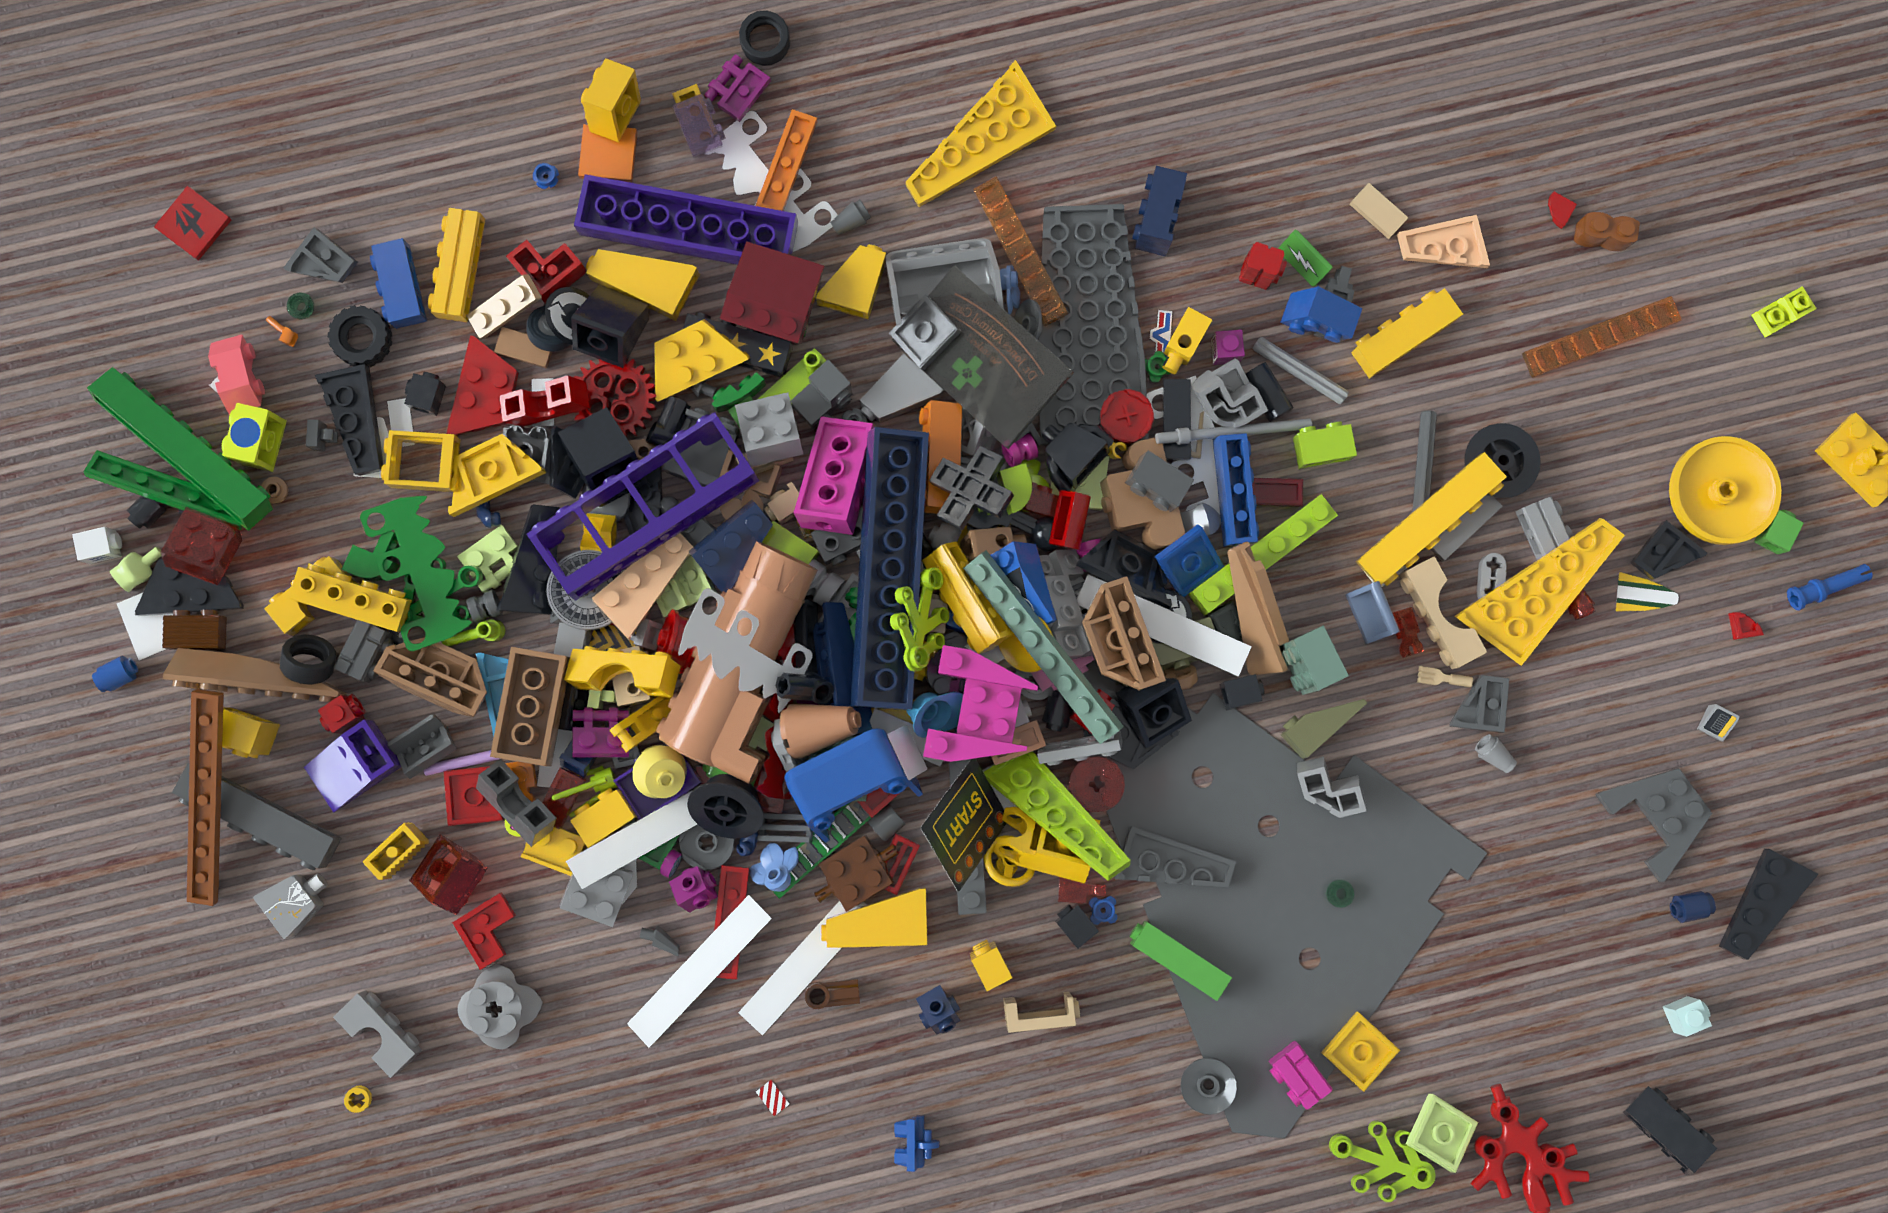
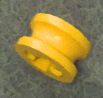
[344,1085,372,1113]

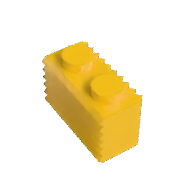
[363,822,429,880]

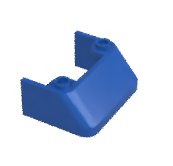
[784,728,923,843]

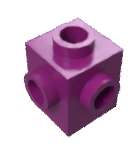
[669,866,718,913]

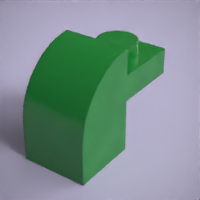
[341,531,400,581]

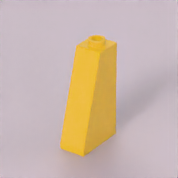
[586,249,700,321]
[821,888,927,948]

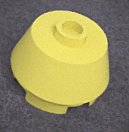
[633,745,687,798]

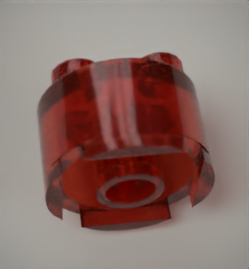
[1067,757,1125,812]

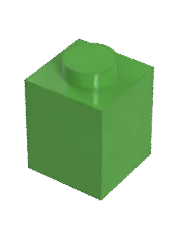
[1754,510,1804,555]

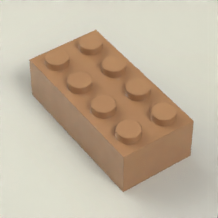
[490,647,570,767]

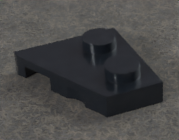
[1630,520,1708,580]

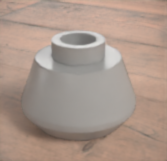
[928,523,962,551]

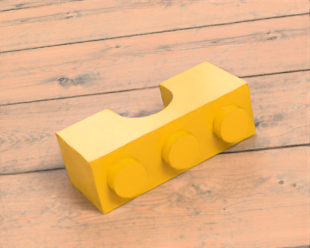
[264,556,356,636]
[970,939,1012,991]

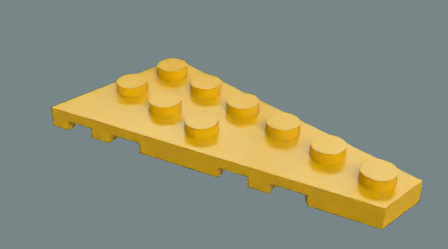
[1454,518,1625,666]

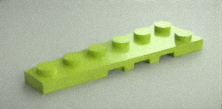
[983,751,1131,881]

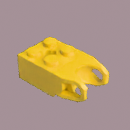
[994,807,1101,883]

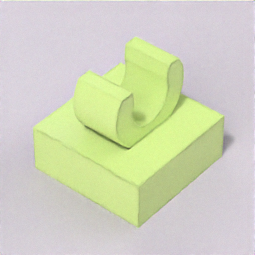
[587,685,617,710]

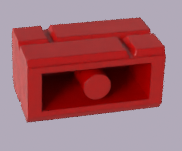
[1239,242,1287,290]

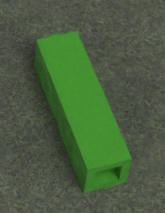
[1129,920,1232,1001]

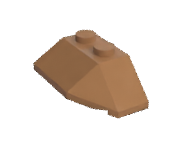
[1082,576,1166,690]
[373,637,487,717]

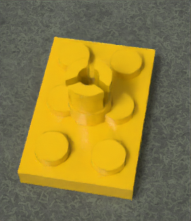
[1815,412,1888,508]

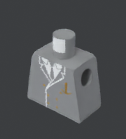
[253,873,328,939]

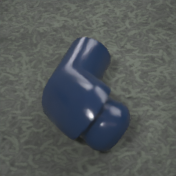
[476,500,501,528]
[736,832,758,856]

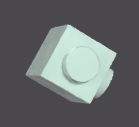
[1663,996,1712,1037]

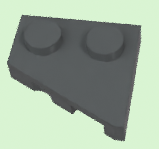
[283,227,358,283]

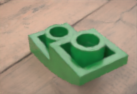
[712,372,766,413]

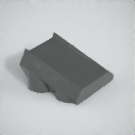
[503,425,551,484]

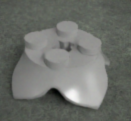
[457,964,543,1050]

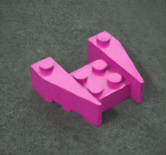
[923,645,1038,762]

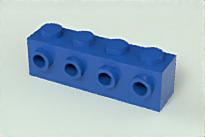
[1213,433,1259,547]

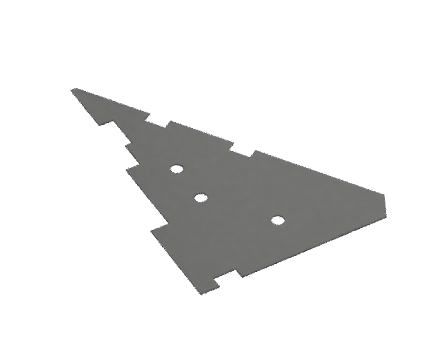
[1081,612,1487,1139]

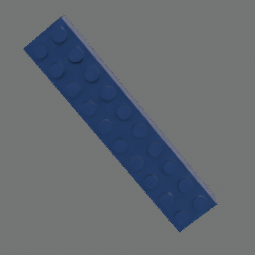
[850,427,929,710]

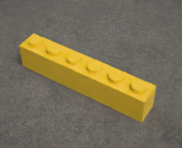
[1356,452,1507,586]

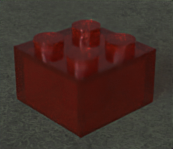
[160,507,242,585]

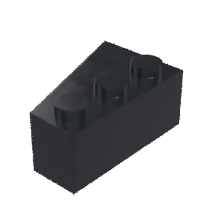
[1623,1086,1718,1176]

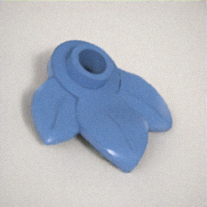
[1000,265,1021,314]
[750,843,799,892]

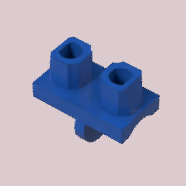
[894,1115,940,1172]

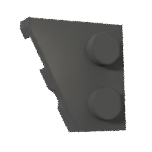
[1449,675,1509,733]

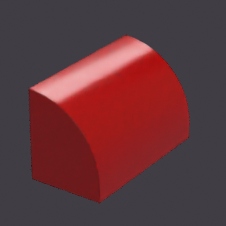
[1049,490,1091,550]

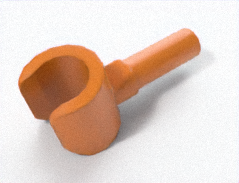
[266,316,298,347]

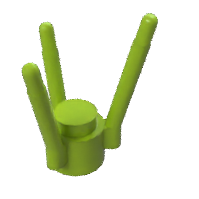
[551,766,618,818]

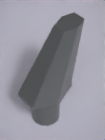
[690,380,717,398]
[640,926,680,956]

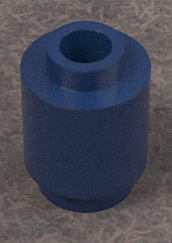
[1670,891,1716,923]

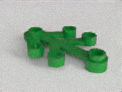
[404,557,483,624]

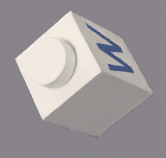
[72,527,122,564]

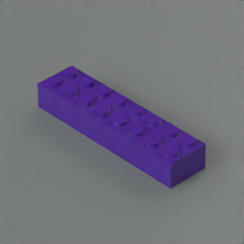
[574,174,798,265]

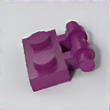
[703,54,771,122]
[572,707,629,757]

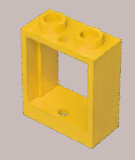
[381,430,461,492]

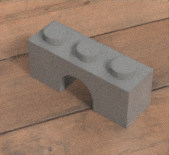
[333,990,422,1078]

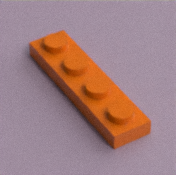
[755,109,818,211]

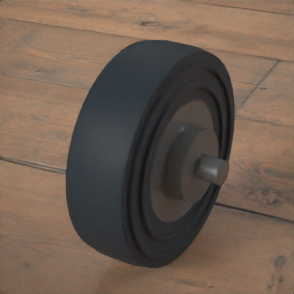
[527,306,570,352]

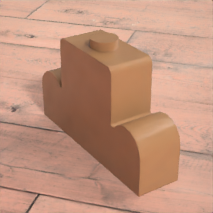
[1100,438,1185,550]

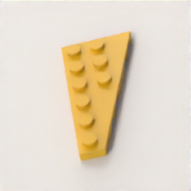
[906,60,1056,207]

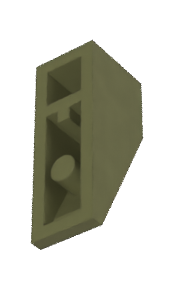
[1280,699,1367,759]

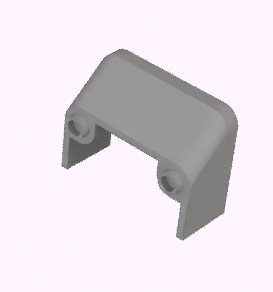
[885,238,1004,325]

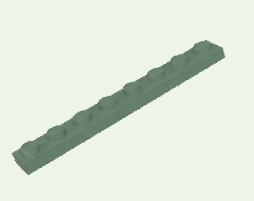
[963,550,1124,744]

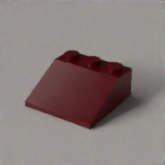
[720,241,825,344]

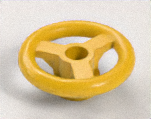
[983,835,1035,887]

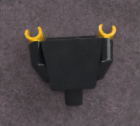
[1042,423,1126,492]

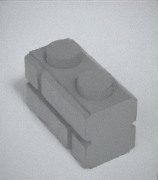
[1515,496,1573,560]

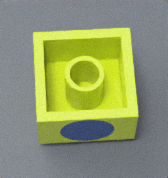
[222,403,287,472]

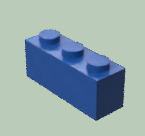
[370,238,427,329]

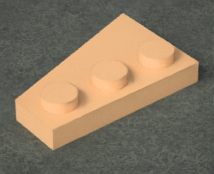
[1397,215,1490,268]

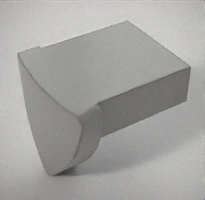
[1180,503,1221,536]

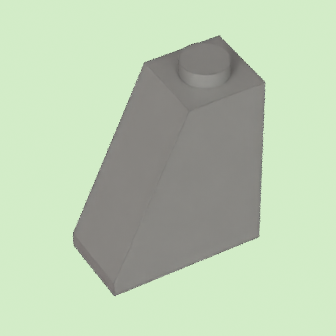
[860,354,943,423]

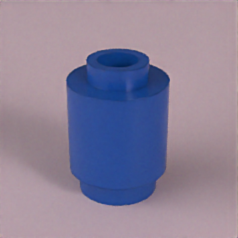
[92,656,138,692]

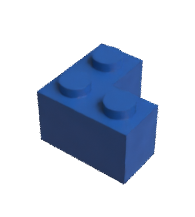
[1280,286,1363,343]

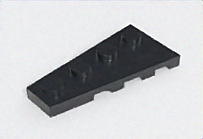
[315,364,383,476]
[496,504,560,615]
[1719,848,1818,960]

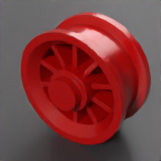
[656,609,696,674]

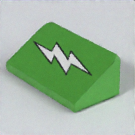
[1278,229,1333,287]

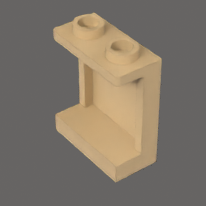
[1003,992,1080,1033]

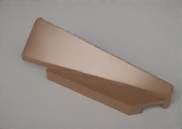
[1227,541,1289,675]

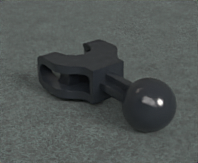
[966,477,1059,551]

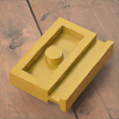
[521,826,586,876]

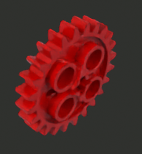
[574,359,657,438]

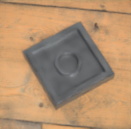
[889,294,961,371]

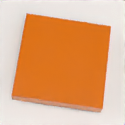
[578,124,637,183]

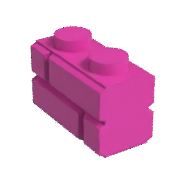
[1269,1041,1333,1110]

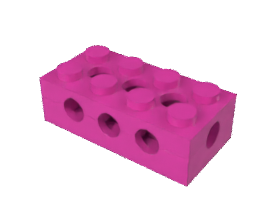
[794,417,874,535]

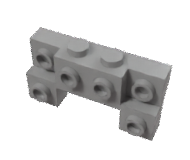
[1039,549,1094,660]

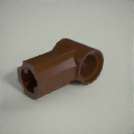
[805,979,860,1009]

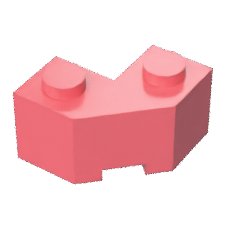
[208,334,265,415]

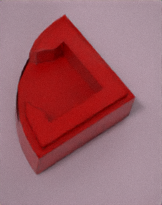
[1548,191,1577,229]
[1728,612,1764,640]

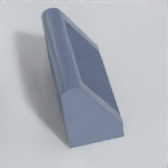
[1345,581,1400,644]

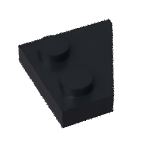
[549,426,584,499]

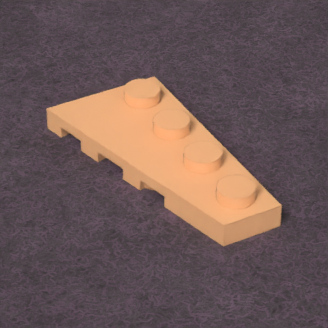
[592,533,693,640]

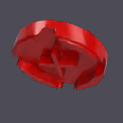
[1100,389,1154,444]

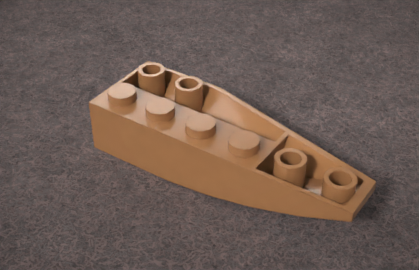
[163,648,347,702]

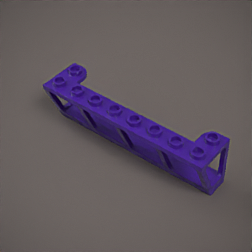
[527,412,759,601]

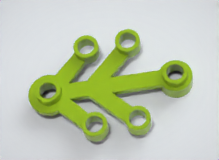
[890,567,949,672]
[1329,1120,1436,1203]

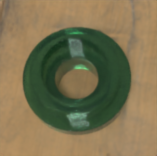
[286,292,314,320]
[1326,880,1354,908]

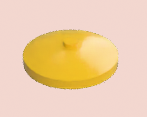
[1669,436,1781,545]

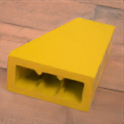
[816,244,886,320]

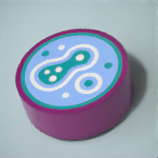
[660,850,683,879]

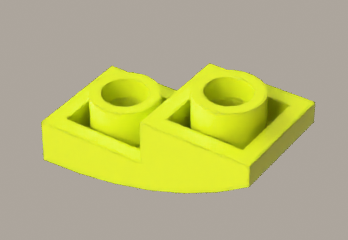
[1751,286,1816,337]

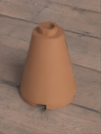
[779,703,861,759]

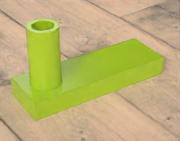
[757,348,826,401]

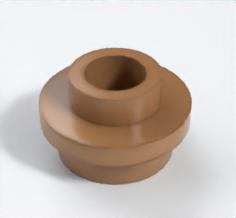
[261,477,288,504]

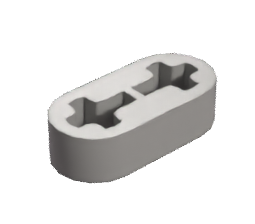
[1476,553,1507,599]

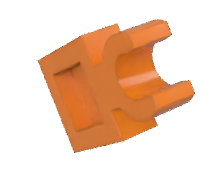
[505,762,537,802]

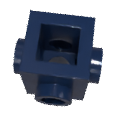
[916,985,961,1035]

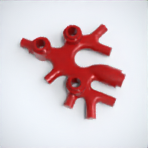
[1470,1084,1589,1213]

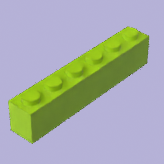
[1188,494,1338,616]

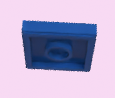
[1155,524,1225,597]

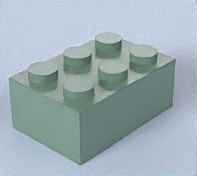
[1279,625,1349,695]

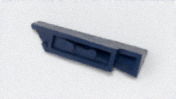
[813,602,873,737]

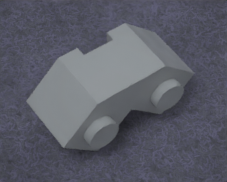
[1297,756,1367,818]

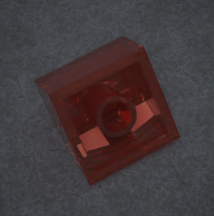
[409,834,488,915]

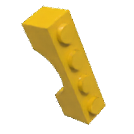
[564,646,681,697]

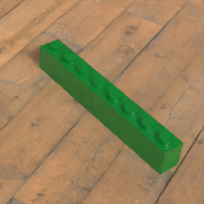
[87,367,273,531]

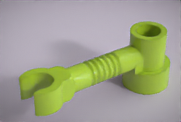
[441,619,505,647]

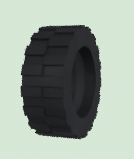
[327,305,393,367]

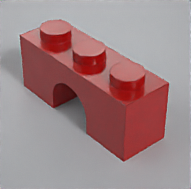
[500,375,590,427]

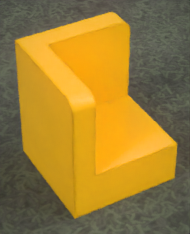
[580,513,617,552]

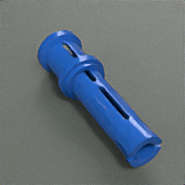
[1787,564,1873,611]

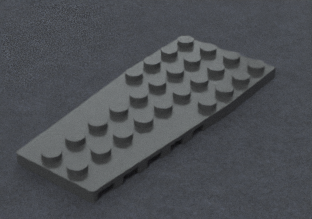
[1037,204,1149,445]

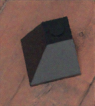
[1116,678,1192,748]

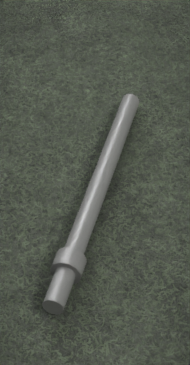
[1155,418,1312,445]

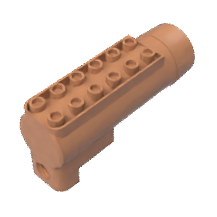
[656,541,818,784]

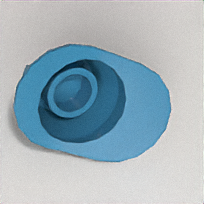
[906,692,963,738]

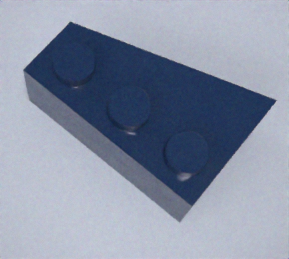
[1132,166,1187,257]
[688,500,773,593]

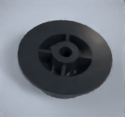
[1464,423,1541,498]
[687,774,764,839]

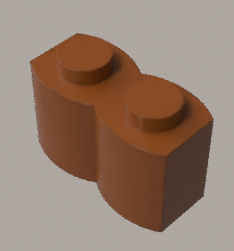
[1574,212,1640,252]

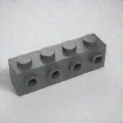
[811,508,863,566]

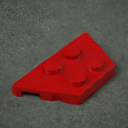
[446,335,519,436]

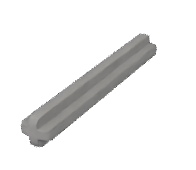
[1253,337,1349,404]

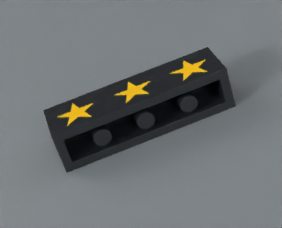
[683,312,793,378]

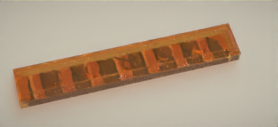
[973,176,1069,327]
[1522,296,1682,378]

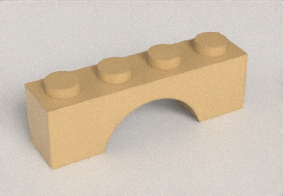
[1399,556,1487,669]

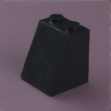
[571,285,649,368]
[558,407,648,508]

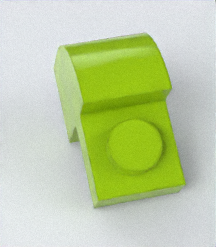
[978,463,1032,515]

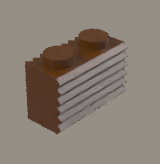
[162,610,227,650]

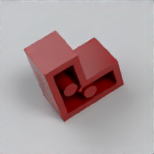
[506,239,587,305]

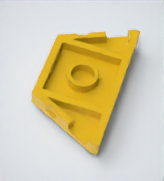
[654,319,750,402]
[448,434,546,517]

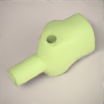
[110,546,164,592]

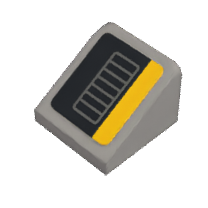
[1697,704,1740,742]

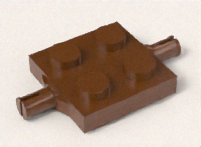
[814,835,899,912]

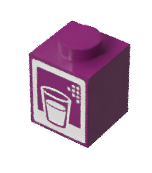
[1211,330,1245,365]

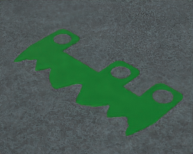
[360,496,472,651]

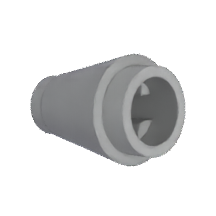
[1475,734,1517,773]

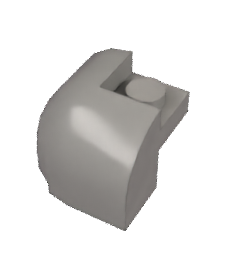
[1192,359,1268,428]

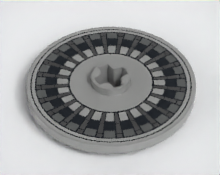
[547,550,625,630]

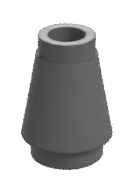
[830,200,872,235]

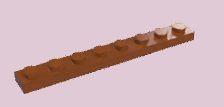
[187,689,224,906]

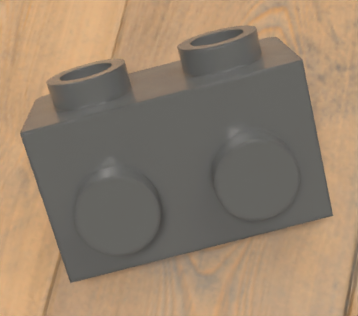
[387,714,457,779]

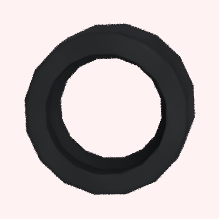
[739,10,790,66]
[280,634,336,685]

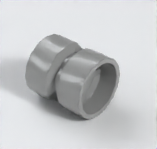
[806,559,845,606]

